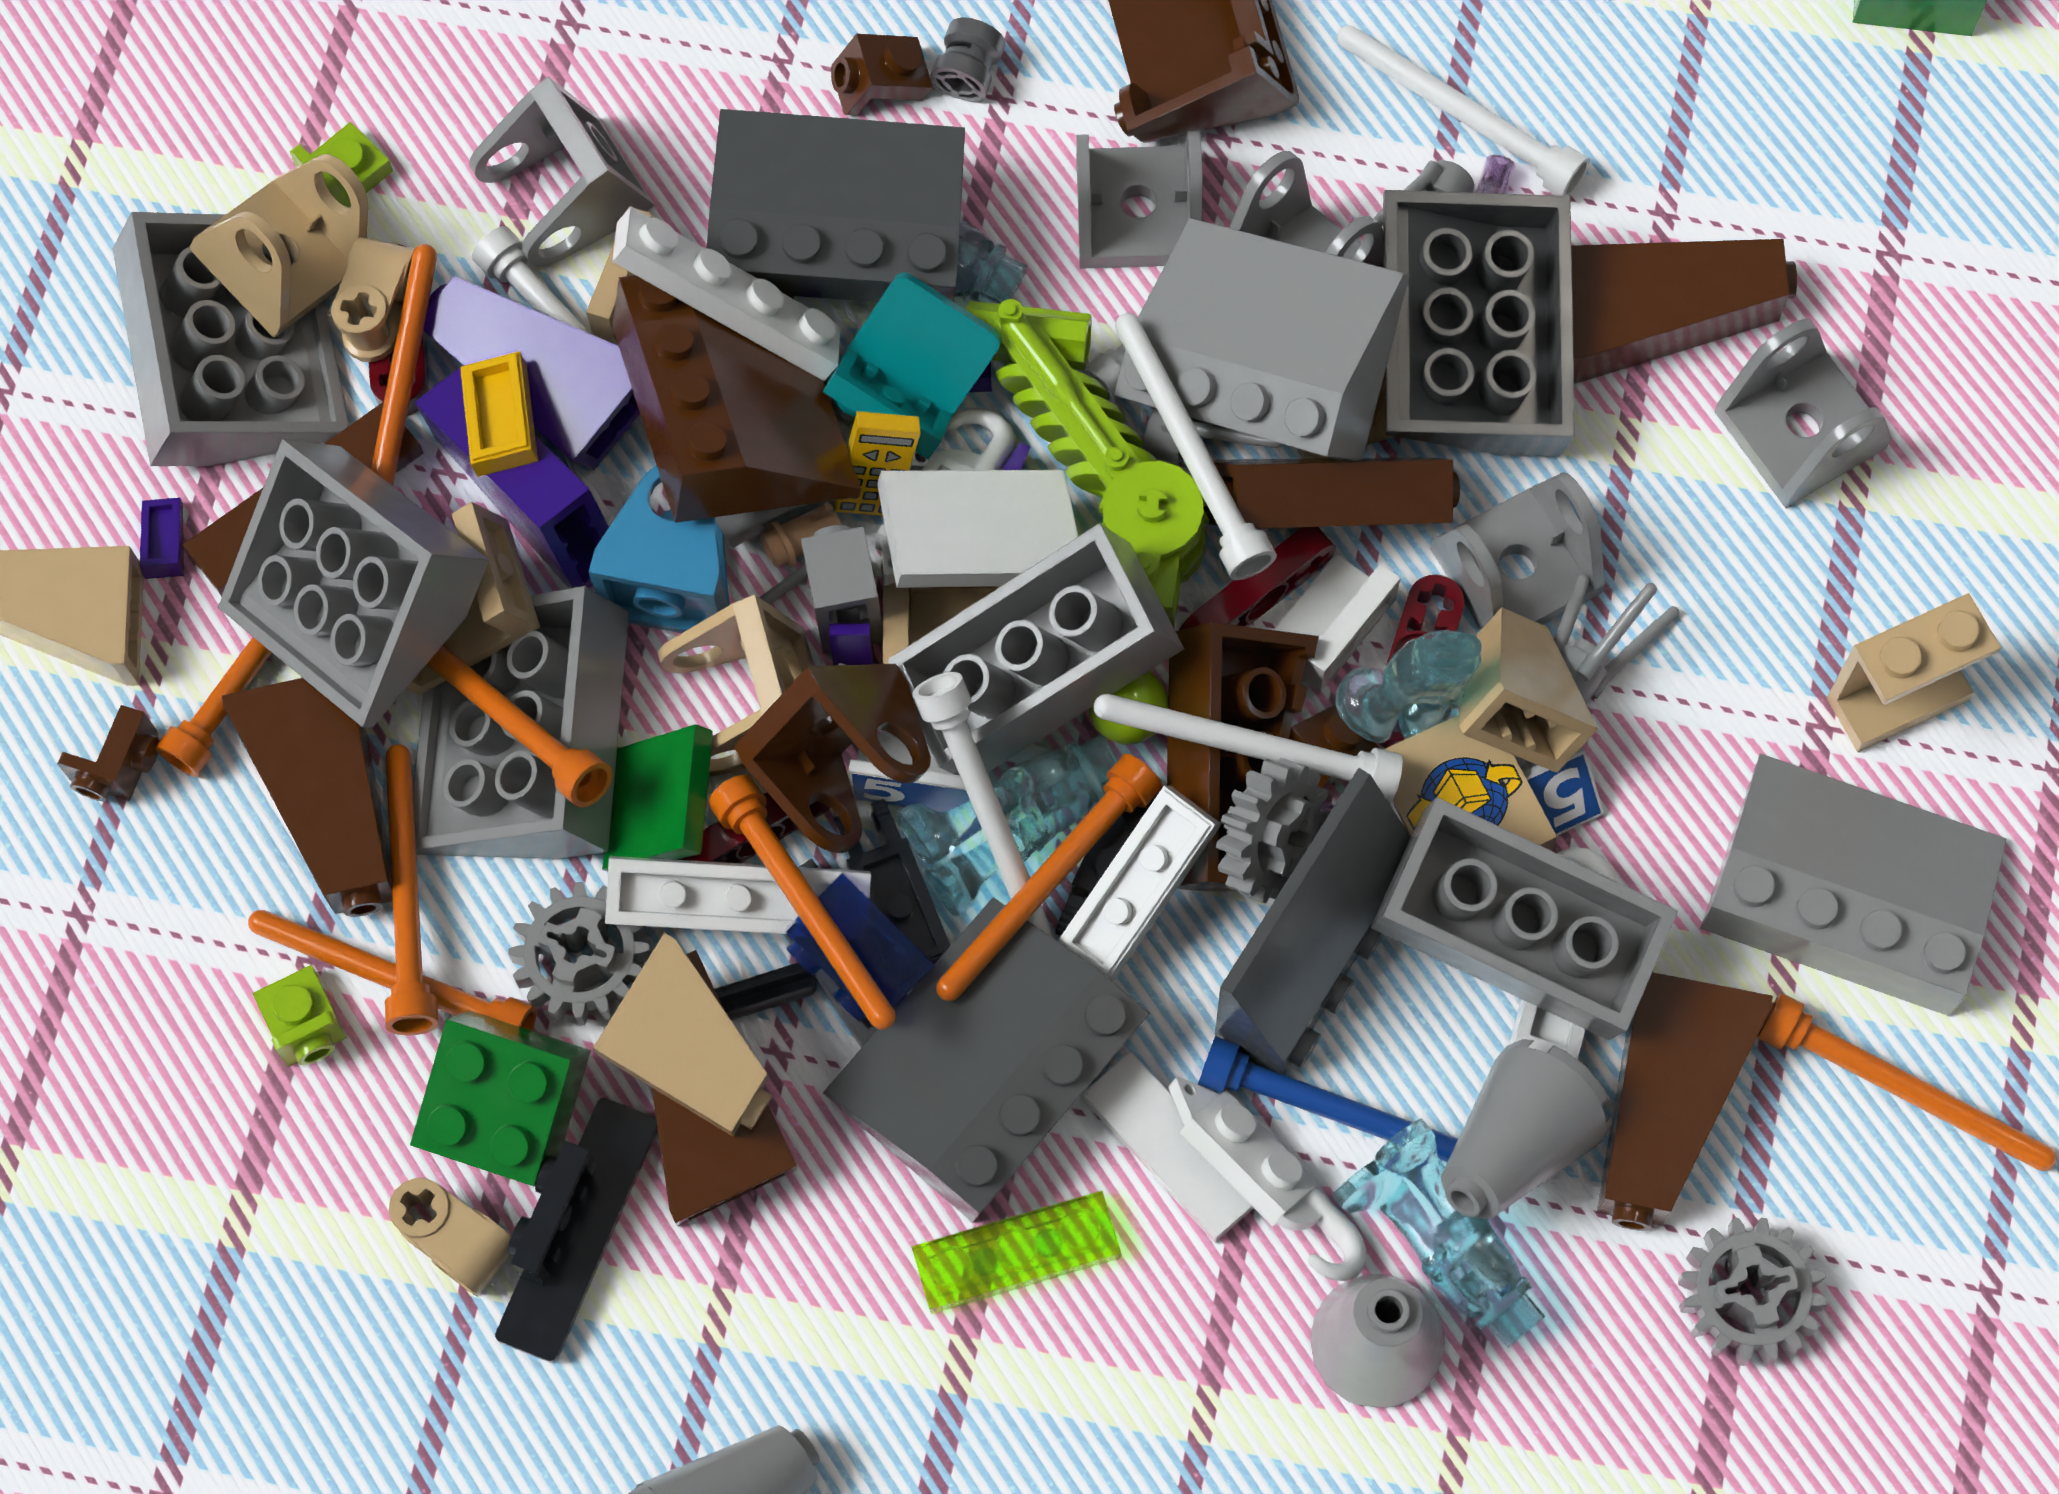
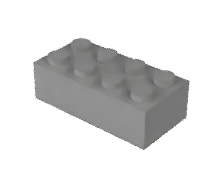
[887,523,1184,775]
[1370,797,1679,1040]

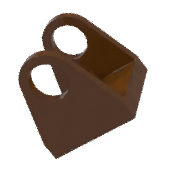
[734,664,931,853]

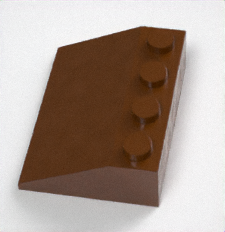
[612,275,861,523]

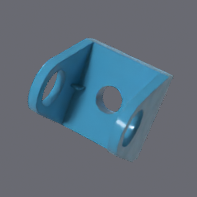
[589,466,730,633]

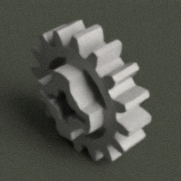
[1216,757,1329,903]
[508,882,652,1026]
[1677,1217,1828,1366]

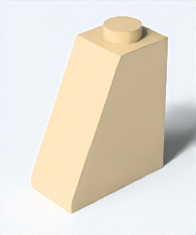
[0,546,144,686]
[1459,607,1598,773]
[593,933,772,1137]

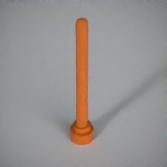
[371,244,437,486]
[155,637,272,777]
[427,645,613,808]
[384,744,439,1036]
[936,753,1163,1001]
[709,775,896,1030]
[248,910,537,1031]
[1757,992,2057,1171]

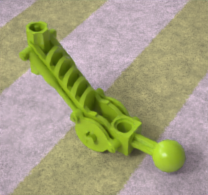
[965,299,1209,745]

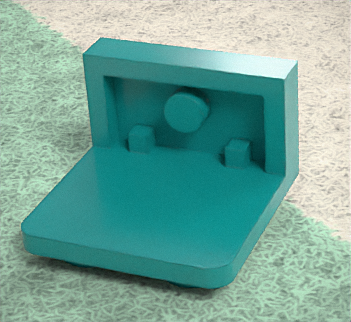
[823,272,1002,460]

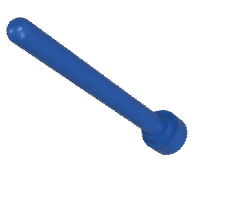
[1198,1036,1458,1162]

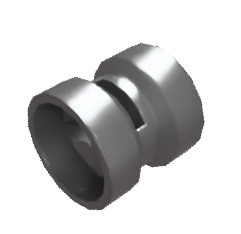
[930,17,1005,101]

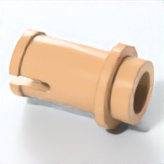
[760,501,842,568]

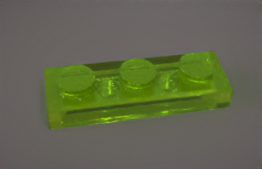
[911,1190,1122,1315]

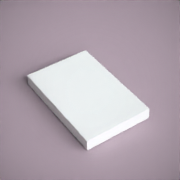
[877,470,1078,588]

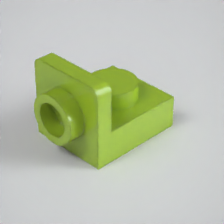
[289,122,393,208]
[252,964,347,1067]

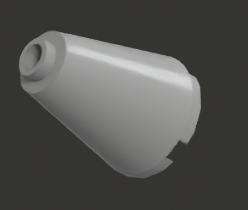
[1441,1039,1612,1219]
[1311,1274,1445,1408]
[628,1425,820,1494]

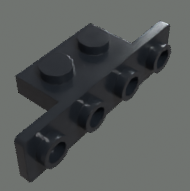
[495,1098,658,1363]

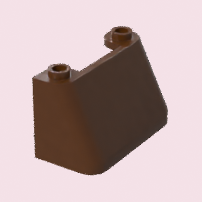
[1108,0,1299,143]

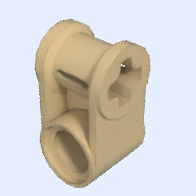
[331,237,414,362]
[389,1178,511,1297]

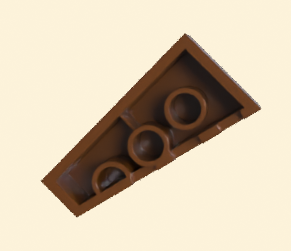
[1167,622,1319,893]

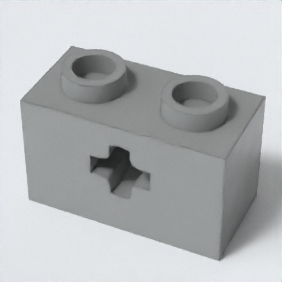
[801,525,883,654]

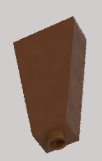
[1571,239,1797,384]
[1203,457,1460,529]
[222,678,393,917]
[644,950,797,1227]
[1596,972,1773,1231]

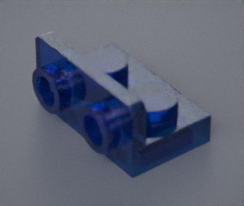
[785,871,935,1022]

